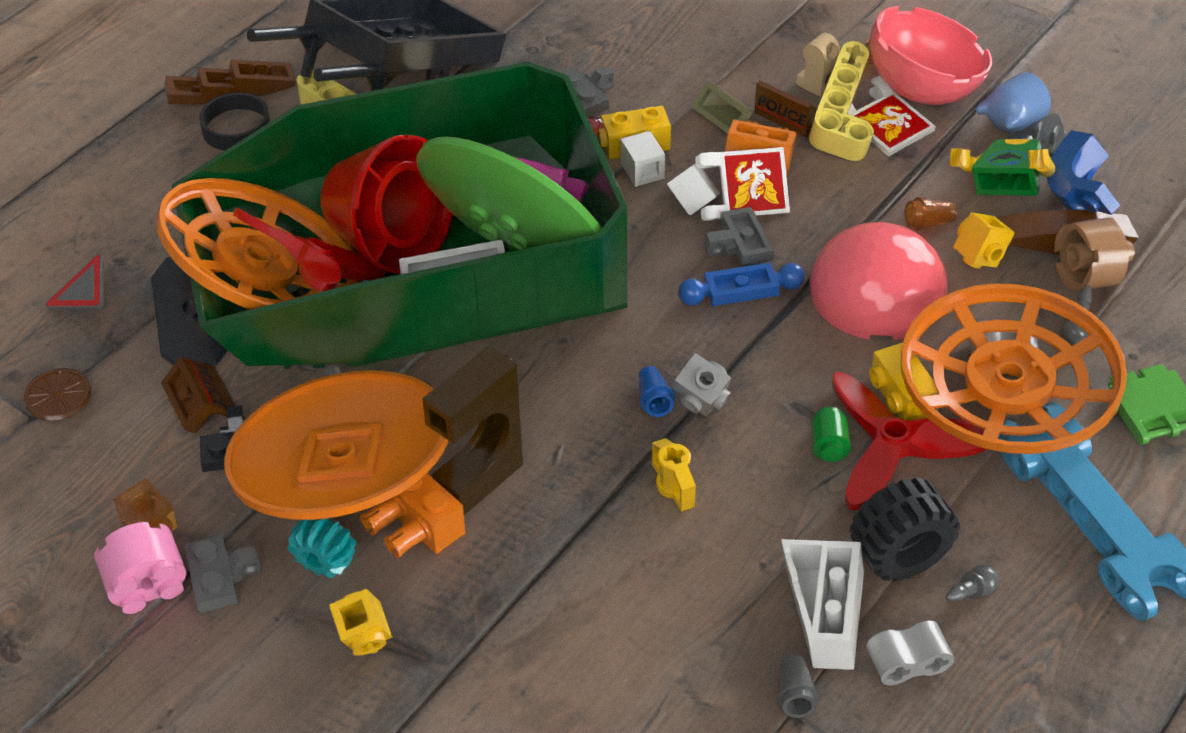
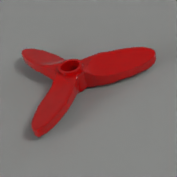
[233,208,386,292]
[832,372,987,511]

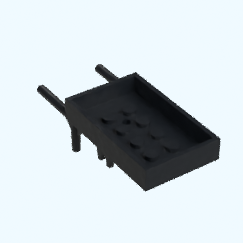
[247,0,507,91]

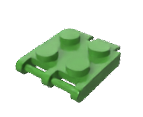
[1108,364,1186,445]

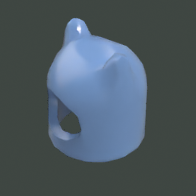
[976,72,1051,133]

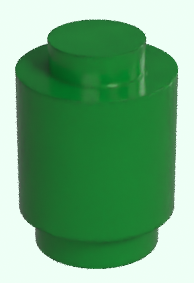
[811,407,851,462]

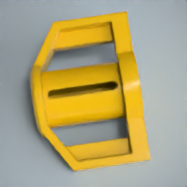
[652,438,696,512]

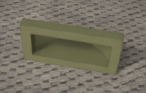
[691,80,753,133]

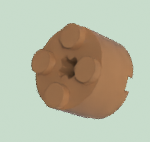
[1054,217,1134,290]

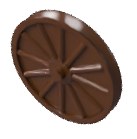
[24,368,91,421]

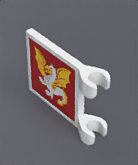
[848,76,936,156]
[695,147,790,221]

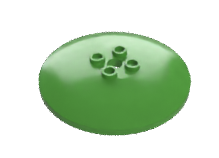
[416,137,602,252]

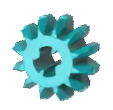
[287,518,357,578]

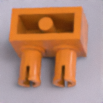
[725,119,797,177]
[360,474,466,559]

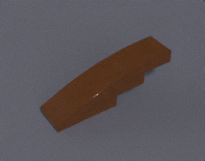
[164,59,296,104]
[998,210,1139,255]

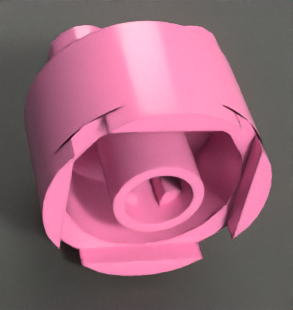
[94,522,186,614]

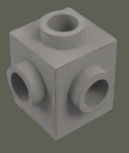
[672,353,731,417]

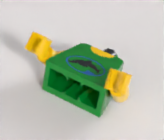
[949,134,1055,196]

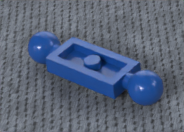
[678,262,805,306]

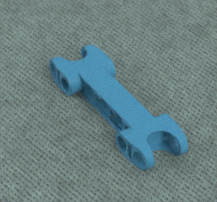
[998,402,1186,621]

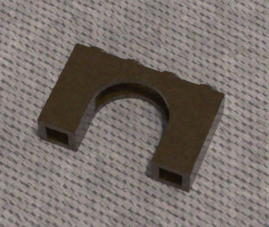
[422,346,523,515]

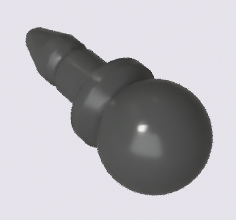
[1060,285,1092,345]
[946,565,1000,601]

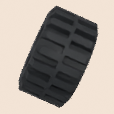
[849,478,960,581]

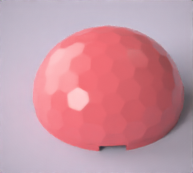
[870,6,992,105]
[809,222,948,340]

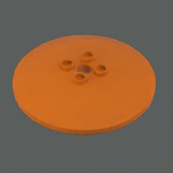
[224,370,448,520]

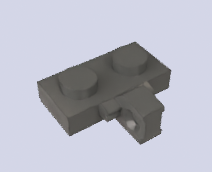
[562,67,614,117]
[704,207,774,266]
[184,534,262,613]

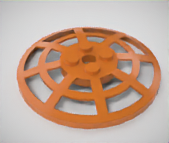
[156,178,361,310]
[901,284,1127,454]

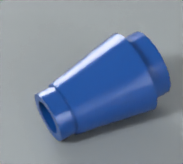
[638,366,675,417]

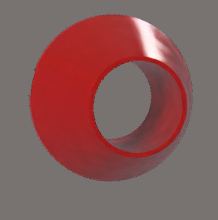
[321,135,453,274]

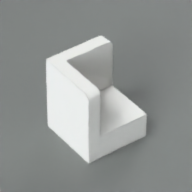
[620,131,665,187]
[667,163,720,215]

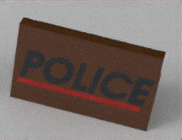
[754,81,818,137]
[161,357,235,433]

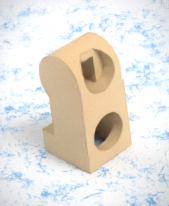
[796,33,840,97]

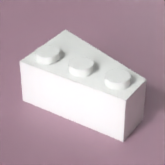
[781,539,864,670]

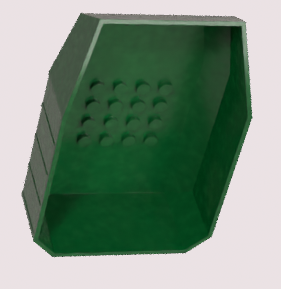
[171,62,627,369]

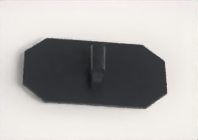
[151,255,228,366]

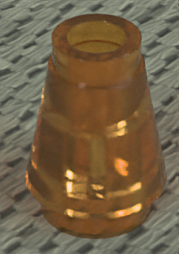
[905,197,957,230]

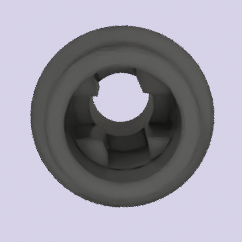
[777,655,819,718]

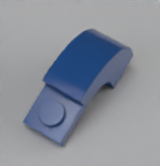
[1047,130,1120,215]

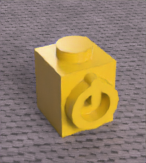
[953,212,1015,269]
[329,589,392,656]

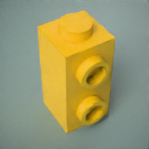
[598,106,671,160]
[869,343,939,421]

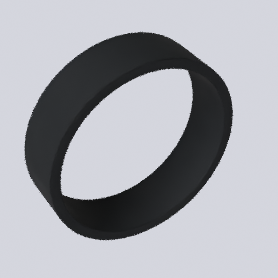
[199,93,270,151]

